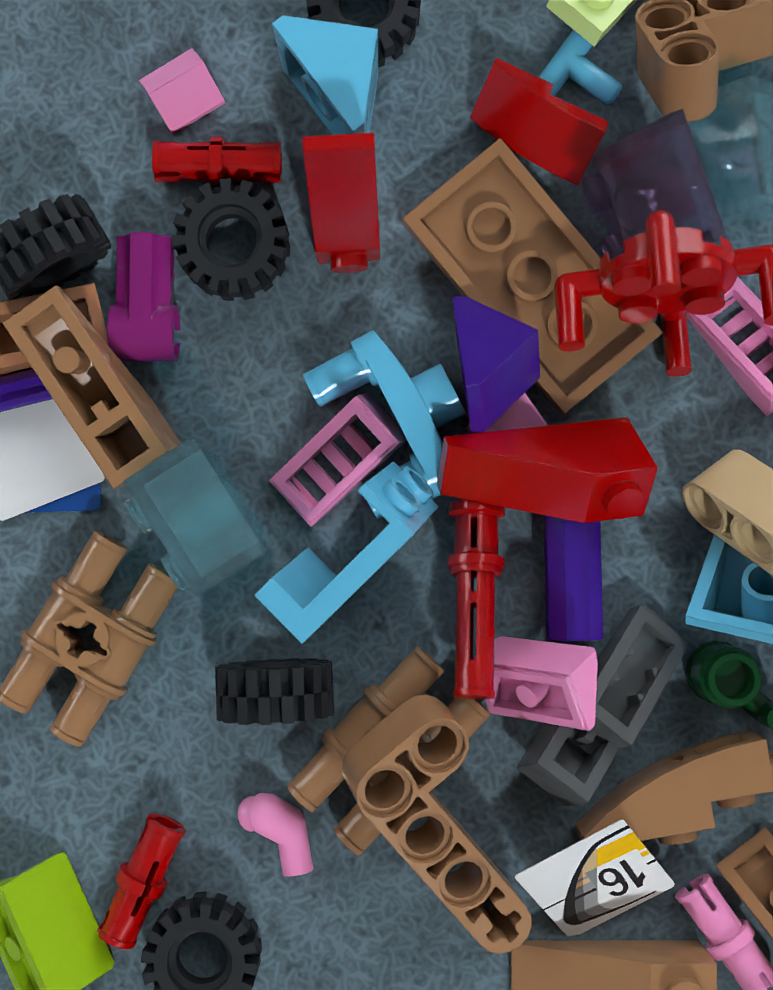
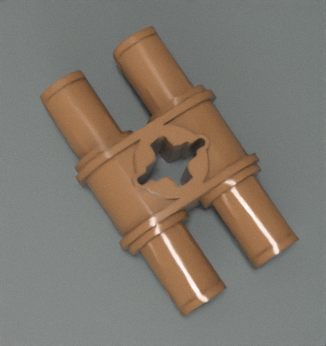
[0,530,182,747]
[287,645,491,856]

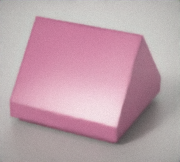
[139,48,225,135]

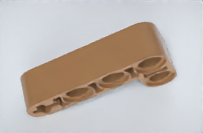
[635,0,773,122]
[342,695,532,954]

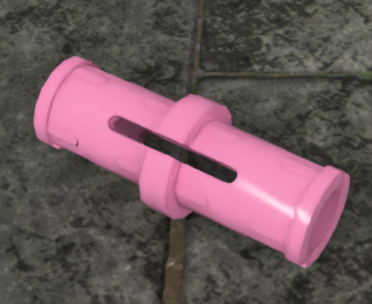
[675,873,773,990]

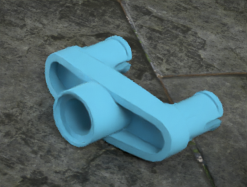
[303,330,466,519]

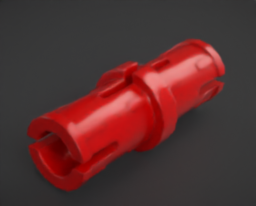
[152,136,282,188]
[97,813,186,950]

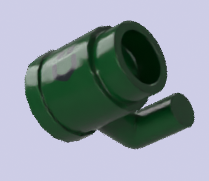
[685,641,773,730]

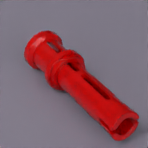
[447,499,505,699]

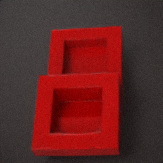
[470,58,609,186]

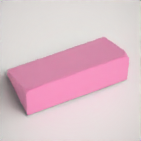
[473,636,598,731]

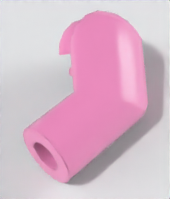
[238,793,314,877]

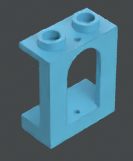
[254,461,439,644]

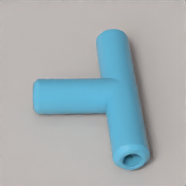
[539,30,622,105]

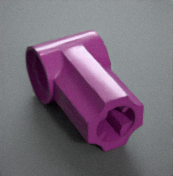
[107,232,180,361]

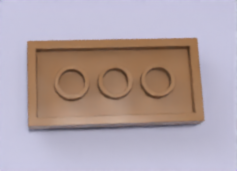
[402,138,663,416]

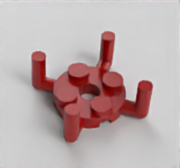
[554,210,773,377]

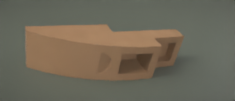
[576,730,773,845]

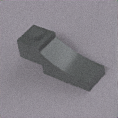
[516,604,690,806]

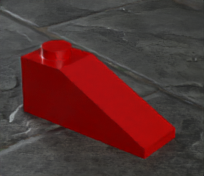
[302,132,380,273]
[437,417,658,523]

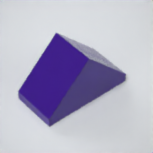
[452,296,540,434]

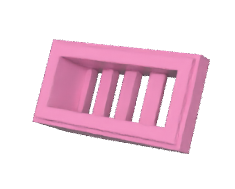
[686,276,773,416]
[269,393,407,527]

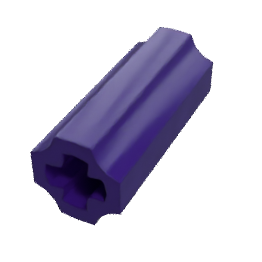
[544,515,603,641]

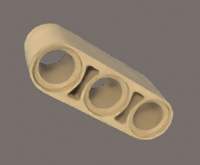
[682,450,773,576]

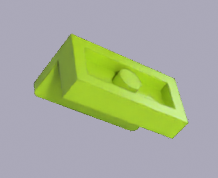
[0,852,114,990]

